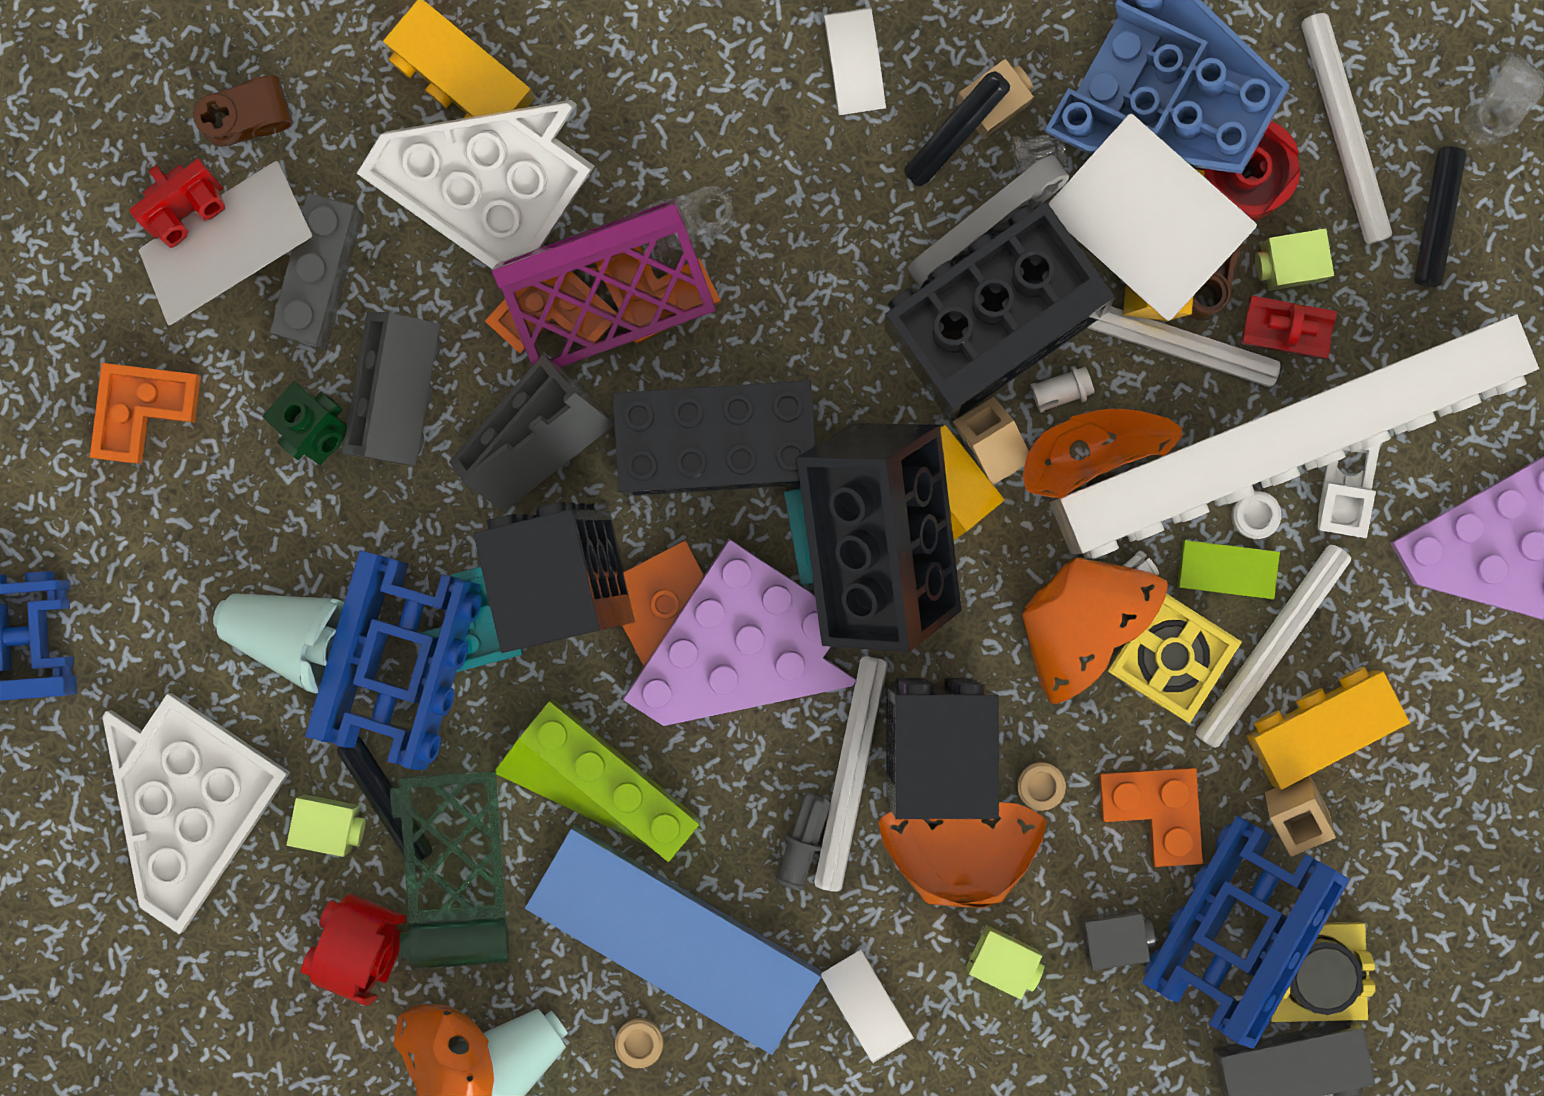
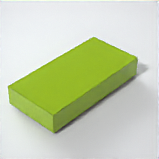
[1177,540,1280,599]

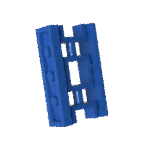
[305,550,482,770]
[0,571,77,700]
[1143,816,1350,1049]

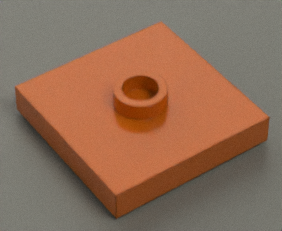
[622,540,704,666]

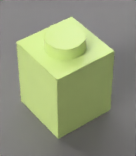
[1255,228,1334,291]
[286,794,366,857]
[965,925,1044,1000]

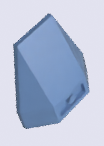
[1045,0,1289,173]

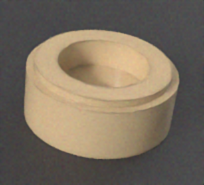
[1017,762,1066,811]
[615,1018,663,1068]

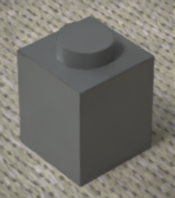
[1080,908,1156,971]

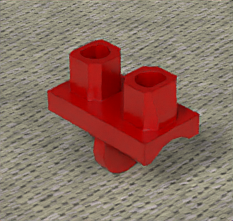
[129,158,225,248]
[1241,296,1337,360]

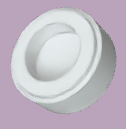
[1231,491,1281,539]

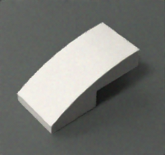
[824,7,886,115]
[1318,444,1380,538]
[821,950,914,1063]

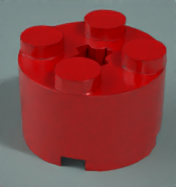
[1195,121,1301,221]
[301,894,407,1006]

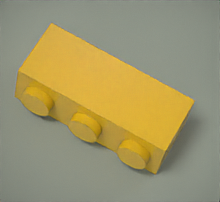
[383,0,535,118]
[1246,666,1410,790]

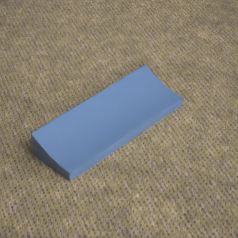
[525,825,821,1055]

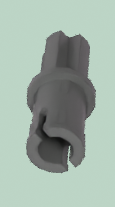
[774,793,830,890]

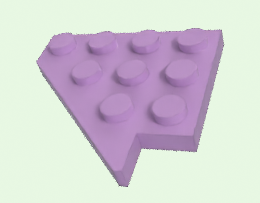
[1390,456,1544,620]
[623,538,856,726]

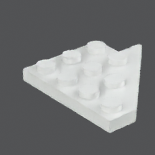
[357,100,595,269]
[102,693,290,934]

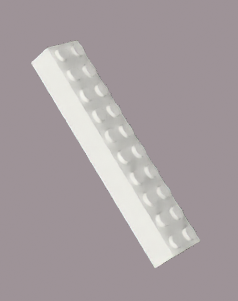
[1049,314,1539,559]

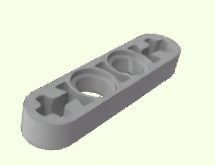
[908,156,1069,289]

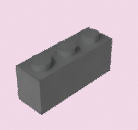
[270,193,363,351]
[342,312,440,466]
[1213,1020,1375,1096]

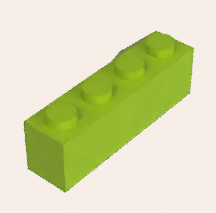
[493,699,701,862]

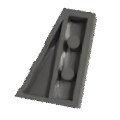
[449,354,615,512]

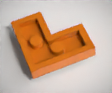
[595,246,721,345]
[485,271,617,354]
[90,363,201,464]
[1099,767,1203,867]

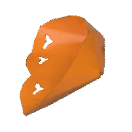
[1023,409,1183,499]
[1022,557,1168,704]
[878,802,1047,908]
[393,1004,494,1096]

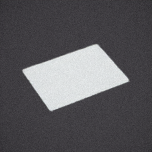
[1048,114,1257,321]
[139,161,312,325]

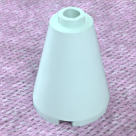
[213,593,345,693]
[449,1009,568,1096]

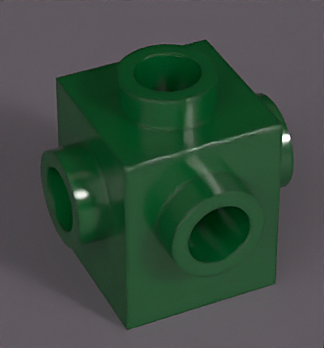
[262,380,347,466]

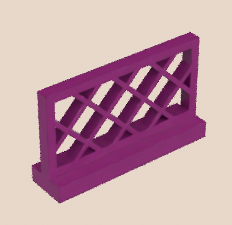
[492,198,716,367]

